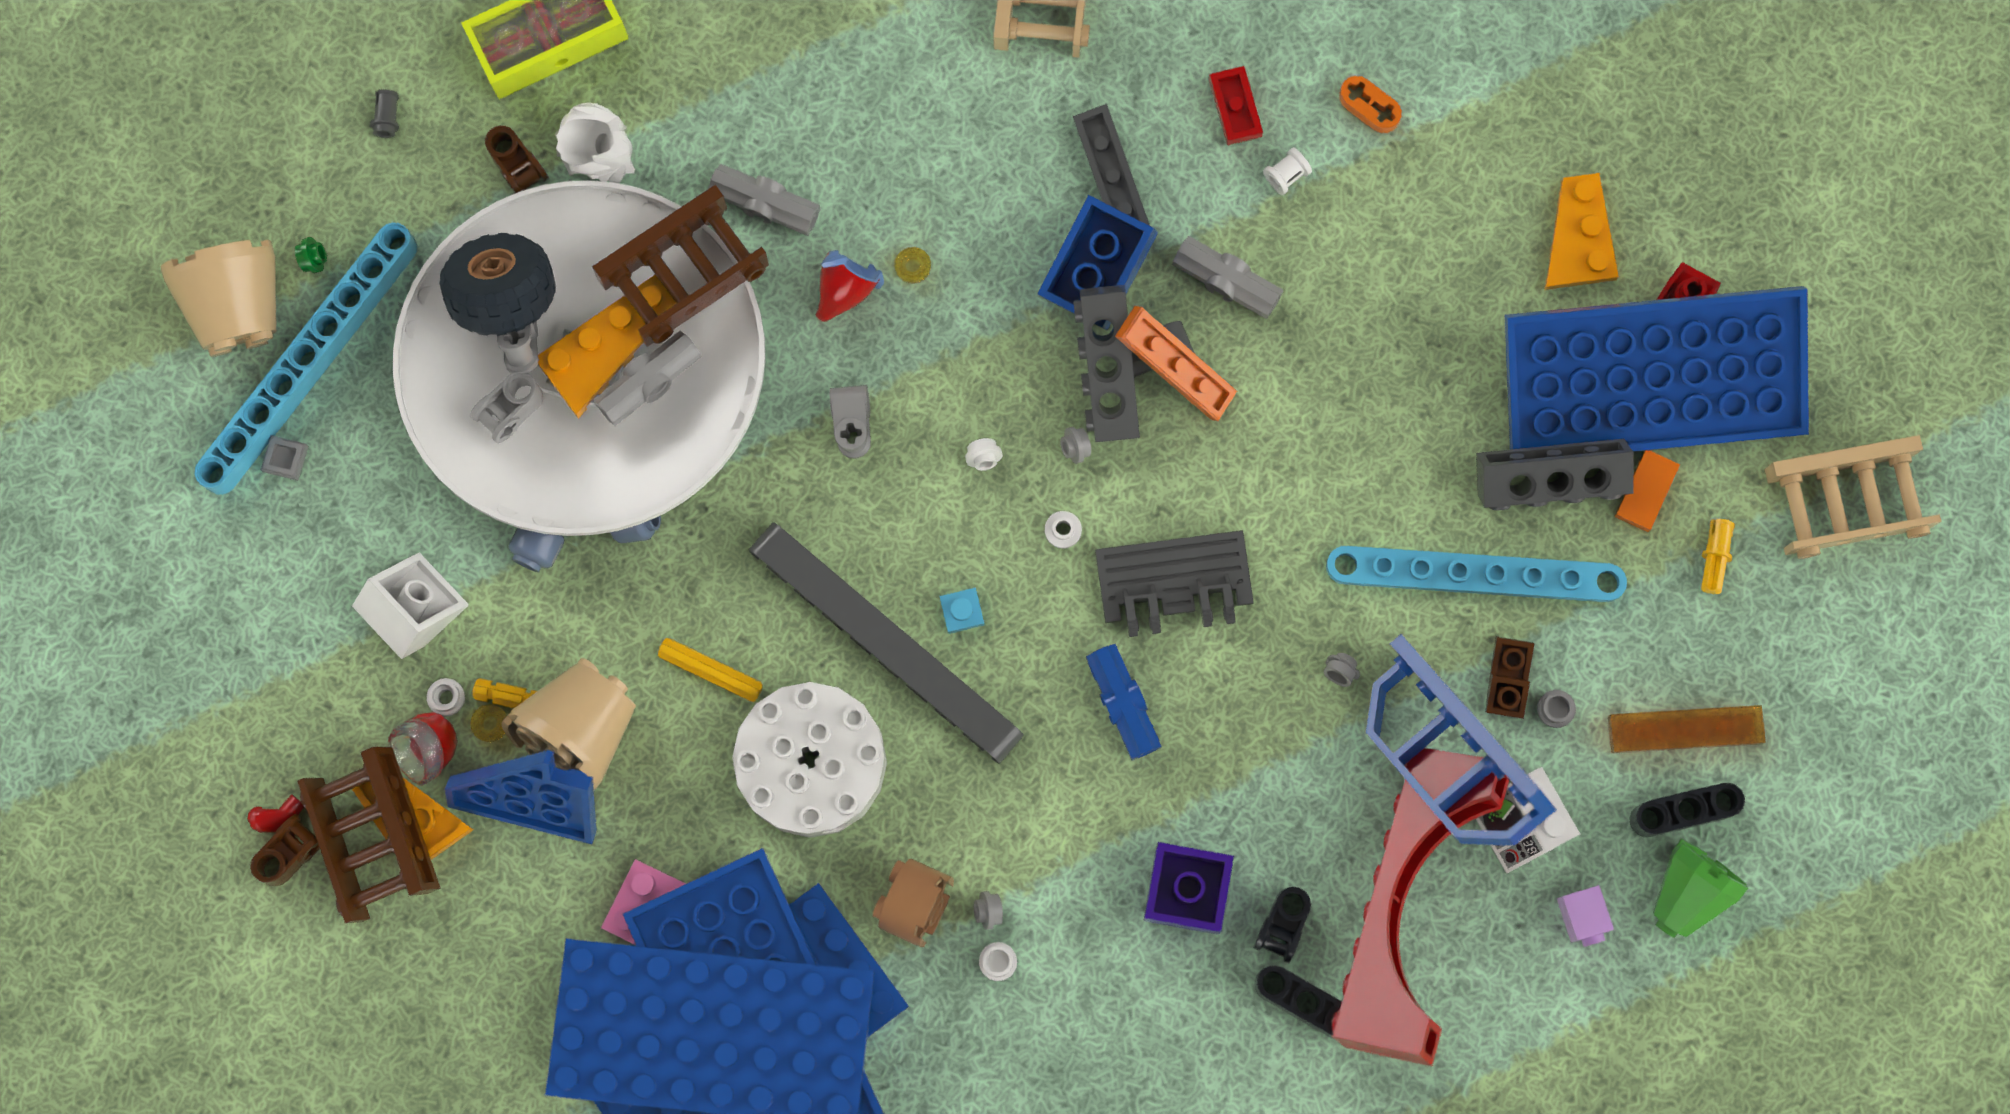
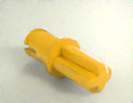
[1701,519,1735,594]

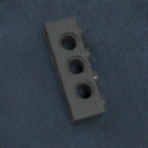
[1074,285,1140,442]
[1476,439,1633,510]

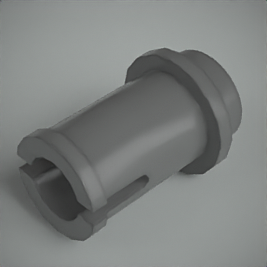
[370,89,399,138]

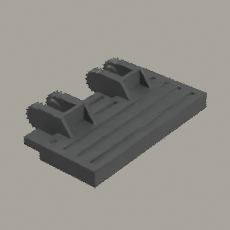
[1095,530,1254,637]

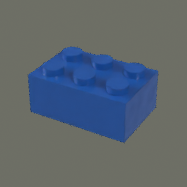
[1037,195,1158,331]

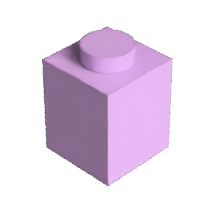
[1556,885,1614,947]

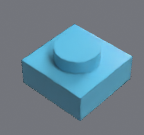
[939,587,985,634]

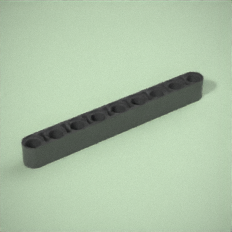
[748,522,1024,764]

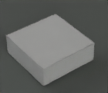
[260,435,309,481]

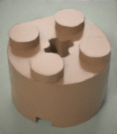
[873,858,954,948]

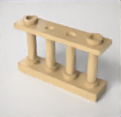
[993,0,1090,58]
[1765,435,1941,559]

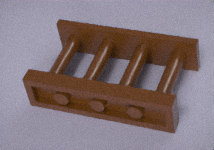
[592,185,769,347]
[297,747,441,924]

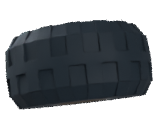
[439,233,556,336]

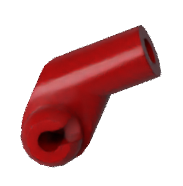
[247,794,304,833]

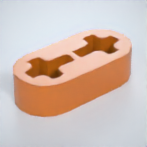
[1339,76,1402,133]

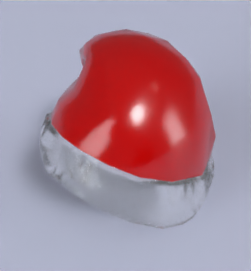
[387,712,458,785]

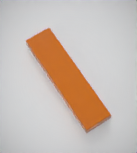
[1115,306,1237,421]

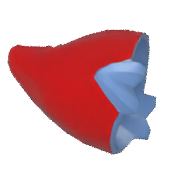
[816,250,884,322]

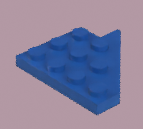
[445,750,597,844]

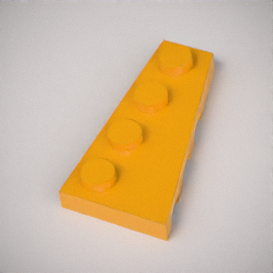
[538,275,677,419]

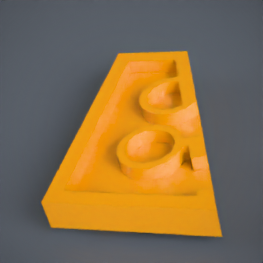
[1544,173,1619,290]
[352,776,474,860]

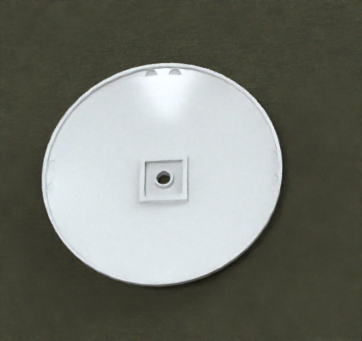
[393,180,765,536]

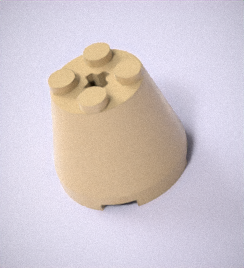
[160,240,277,357]
[502,658,636,791]

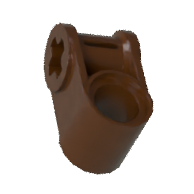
[485,125,549,193]
[250,814,320,886]

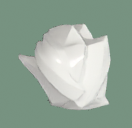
[555,103,635,183]

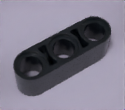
[1629,783,1745,837]
[1254,965,1342,1039]

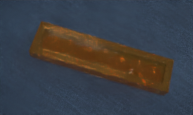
[1607,705,1766,754]

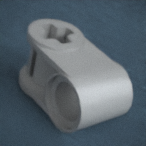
[497,321,539,373]
[470,371,543,443]
[830,385,871,459]

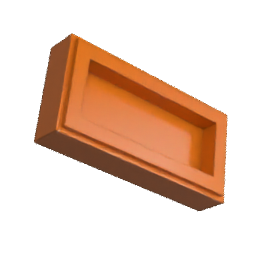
[1614,450,1680,532]

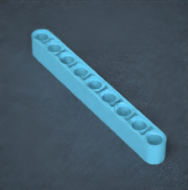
[195,223,417,495]

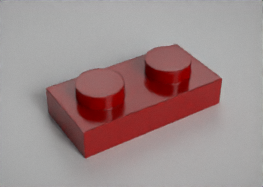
[1209,66,1263,146]

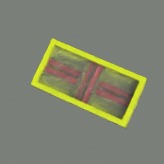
[461,0,629,100]

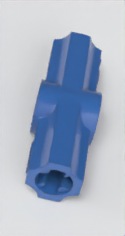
[1086,644,1162,760]

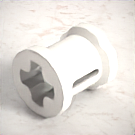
[1263,147,1312,195]

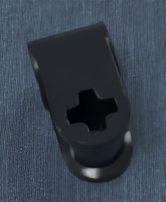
[1254,887,1311,963]

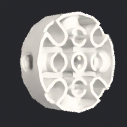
[732,682,887,838]

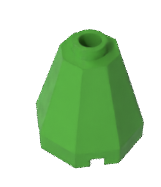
[1653,838,1748,938]

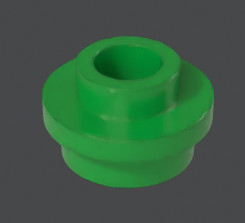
[295,237,327,273]

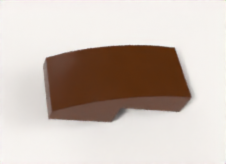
[1485,636,1535,719]

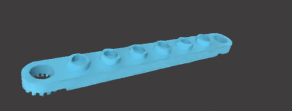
[1326,546,1627,602]

